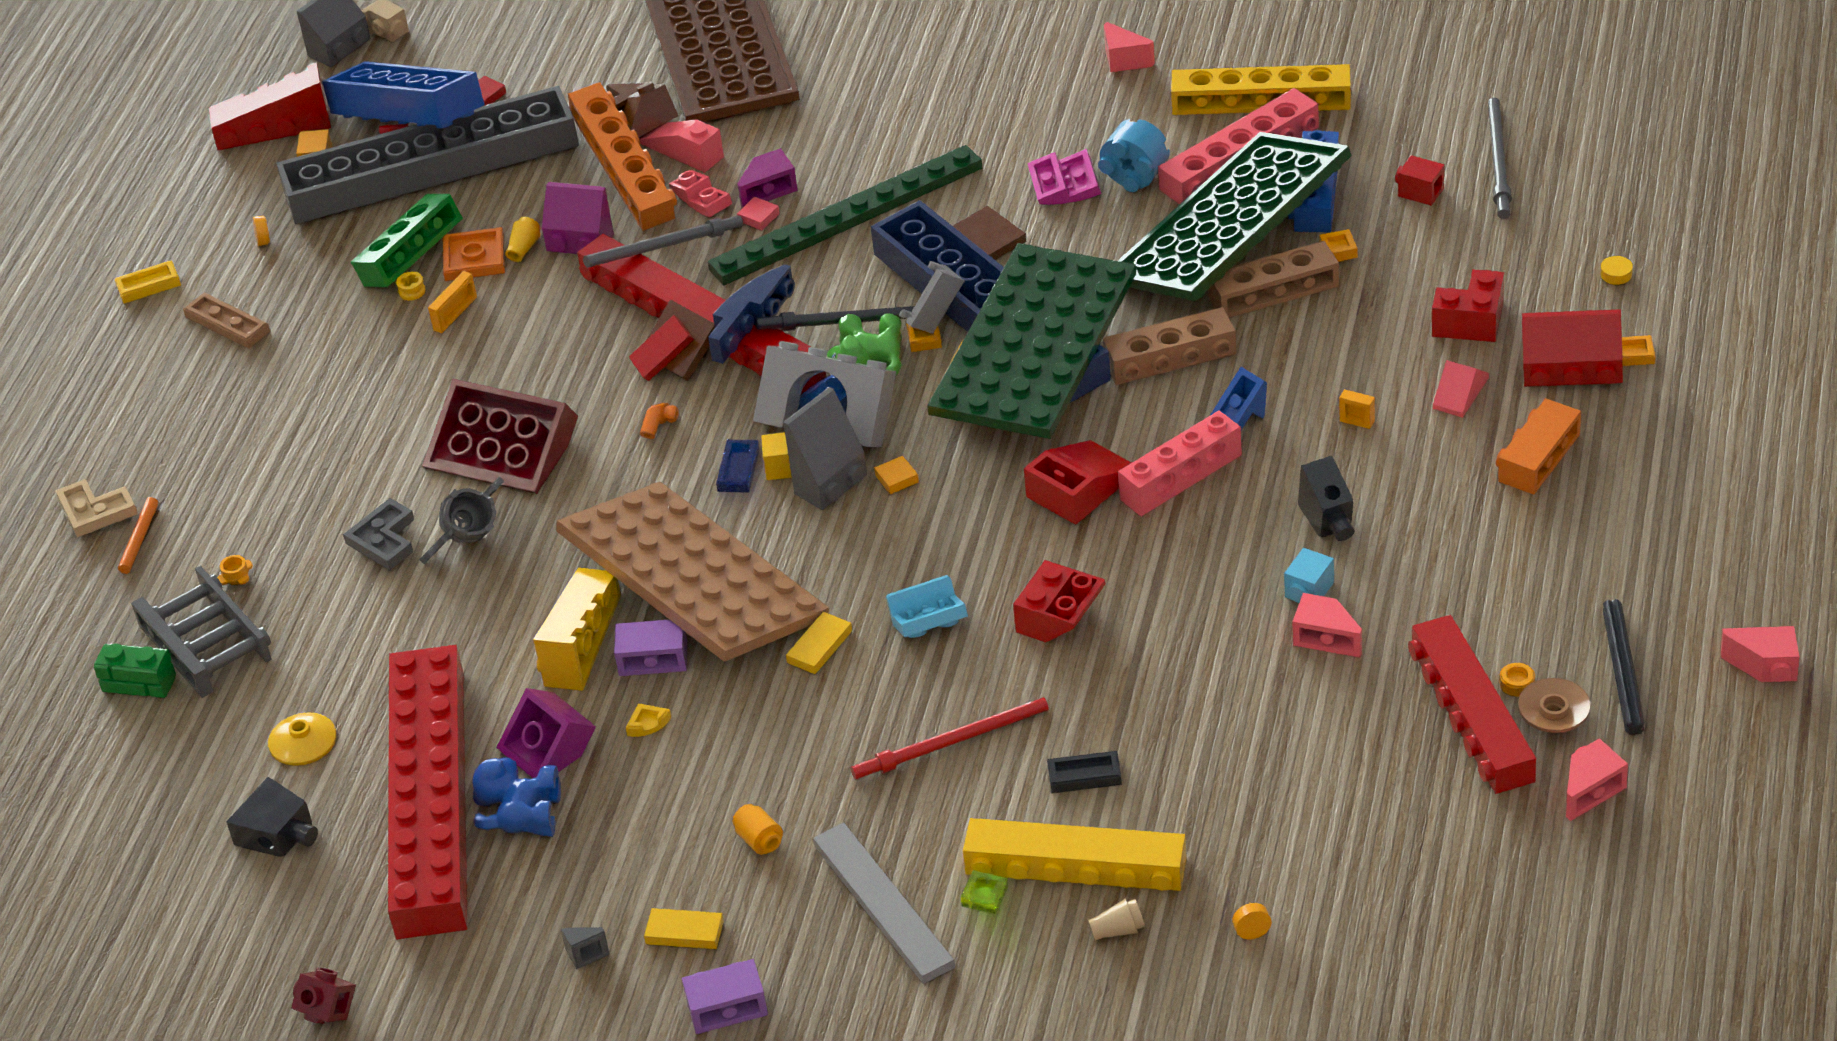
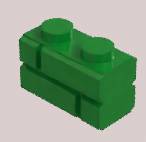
[94,643,176,698]

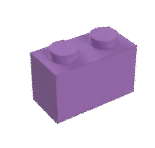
[614,619,687,676]
[682,959,768,1034]

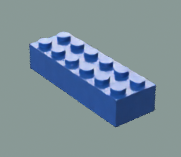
[322,61,485,128]

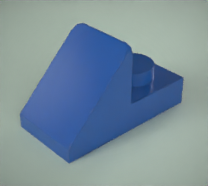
[1210,367,1267,430]

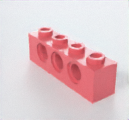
[1118,410,1242,517]

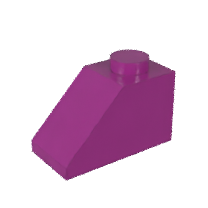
[737,148,798,208]

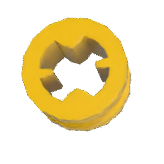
[396,272,426,301]

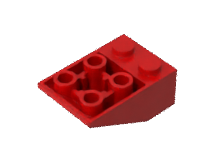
[1023,440,1132,525]

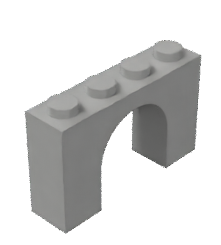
[753,341,896,447]

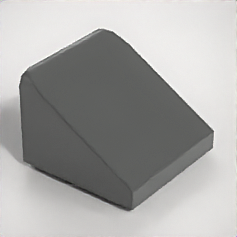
[561,927,610,969]

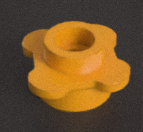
[217,555,253,585]

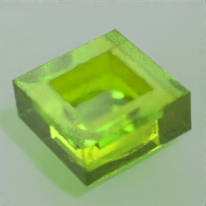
[960,870,1008,914]

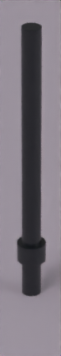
[755,306,915,331]

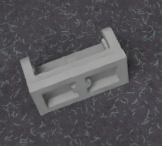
[899,261,964,334]

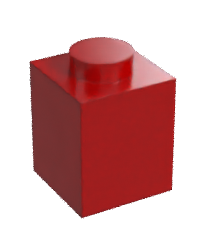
[1395,155,1445,206]

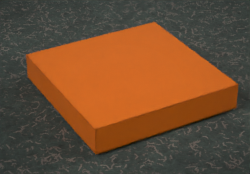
[443,227,505,281]

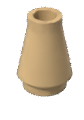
[1088,898,1145,940]

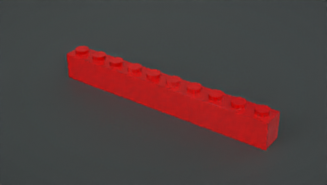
[577,234,826,396]

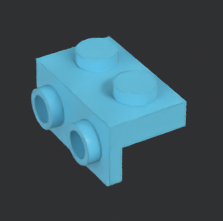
[886,575,968,638]

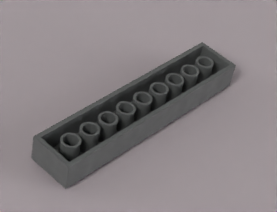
[276,86,579,224]

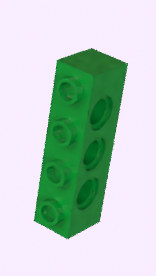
[351,194,463,287]

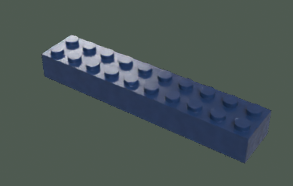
[871,200,1111,404]

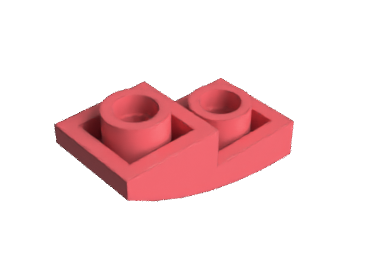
[669,170,732,218]

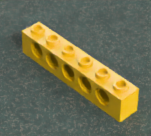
[1171,64,1351,115]

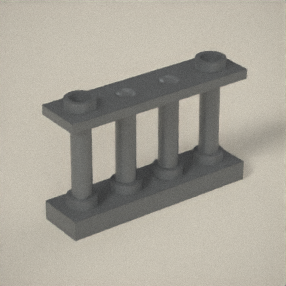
[131,565,272,698]

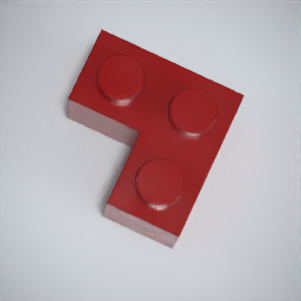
[1432,269,1504,342]

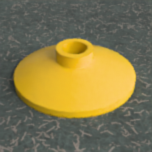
[268,712,337,766]

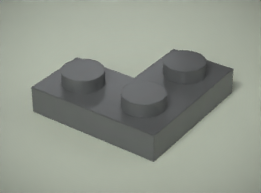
[343,498,414,570]

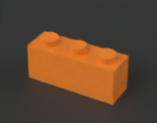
[1496,398,1581,495]

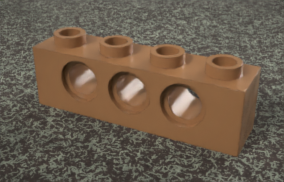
[1208,241,1339,318]
[1102,307,1236,385]

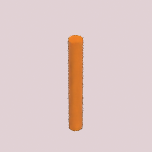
[118,497,159,574]

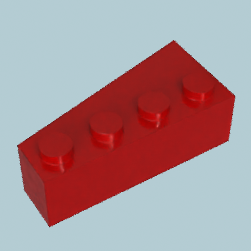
[209,62,331,151]

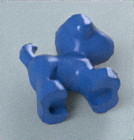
[472,757,561,837]

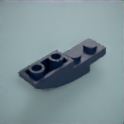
[708,265,795,364]

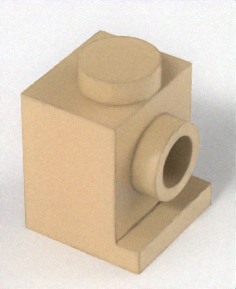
[361,0,409,42]

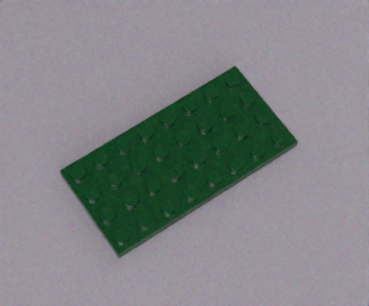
[1118,132,1352,301]
[927,243,1137,439]

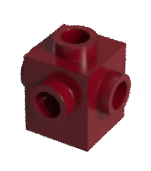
[291,967,356,1024]

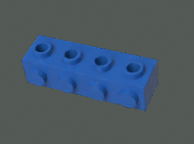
[1288,130,1339,233]

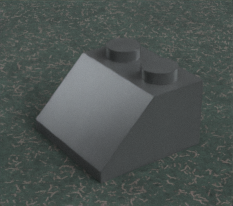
[297,0,371,67]

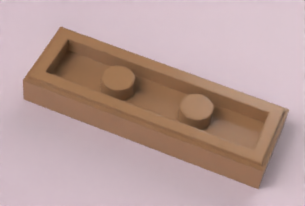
[183,292,270,349]

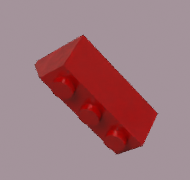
[1522,309,1623,387]

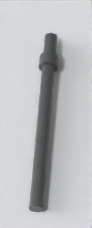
[1488,98,1512,219]
[583,215,743,268]

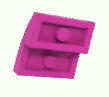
[1027,149,1102,205]

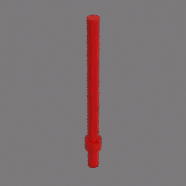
[850,697,1049,780]

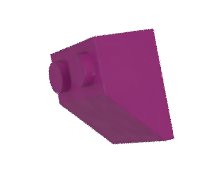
[542,182,614,254]
[496,688,596,778]

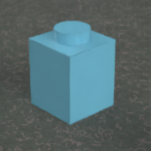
[1284,547,1334,603]

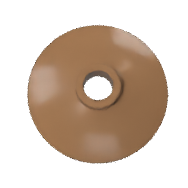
[1518,678,1590,733]

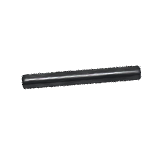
[1603,599,1645,735]

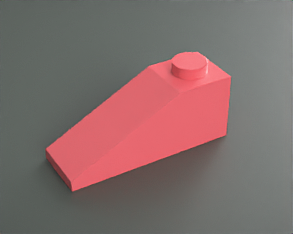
[639,120,724,173]

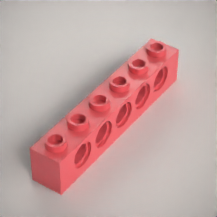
[1158,88,1319,204]

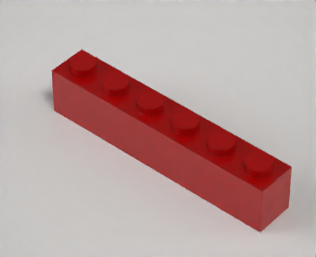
[1408,614,1536,794]

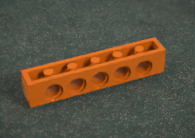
[568,82,677,231]

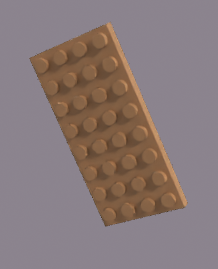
[556,482,829,662]

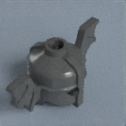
[419,476,505,564]

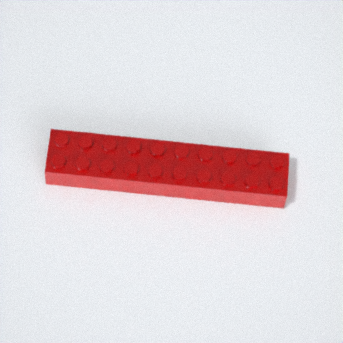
[388,644,468,940]

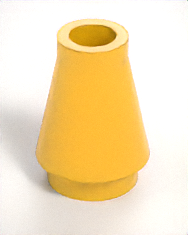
[505,217,541,262]

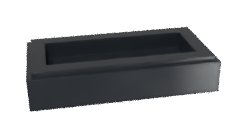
[1047,751,1122,794]

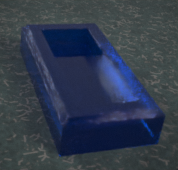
[716,439,760,493]

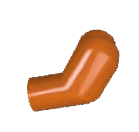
[640,403,679,439]

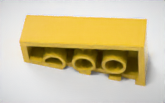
[533,568,621,691]

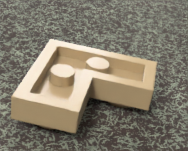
[55,479,138,537]

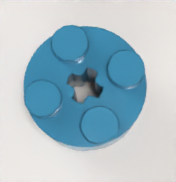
[1098,119,1170,192]

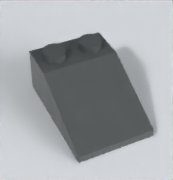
[783,387,867,510]

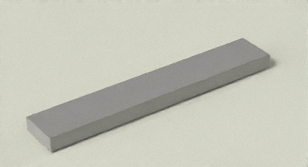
[813,822,955,984]

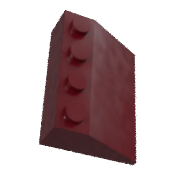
[422,378,578,494]

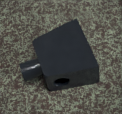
[1298,455,1355,541]
[226,777,318,857]

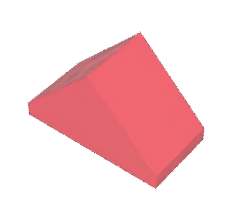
[1104,22,1155,72]
[1433,360,1489,418]

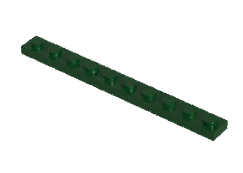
[708,145,983,286]

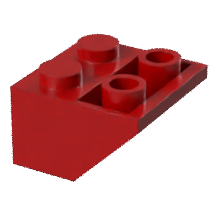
[1013,560,1106,643]

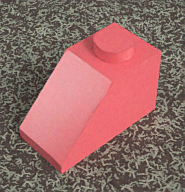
[1292,593,1362,658]
[1720,626,1800,682]
[1566,738,1628,821]

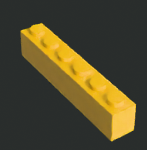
[963,818,1187,891]

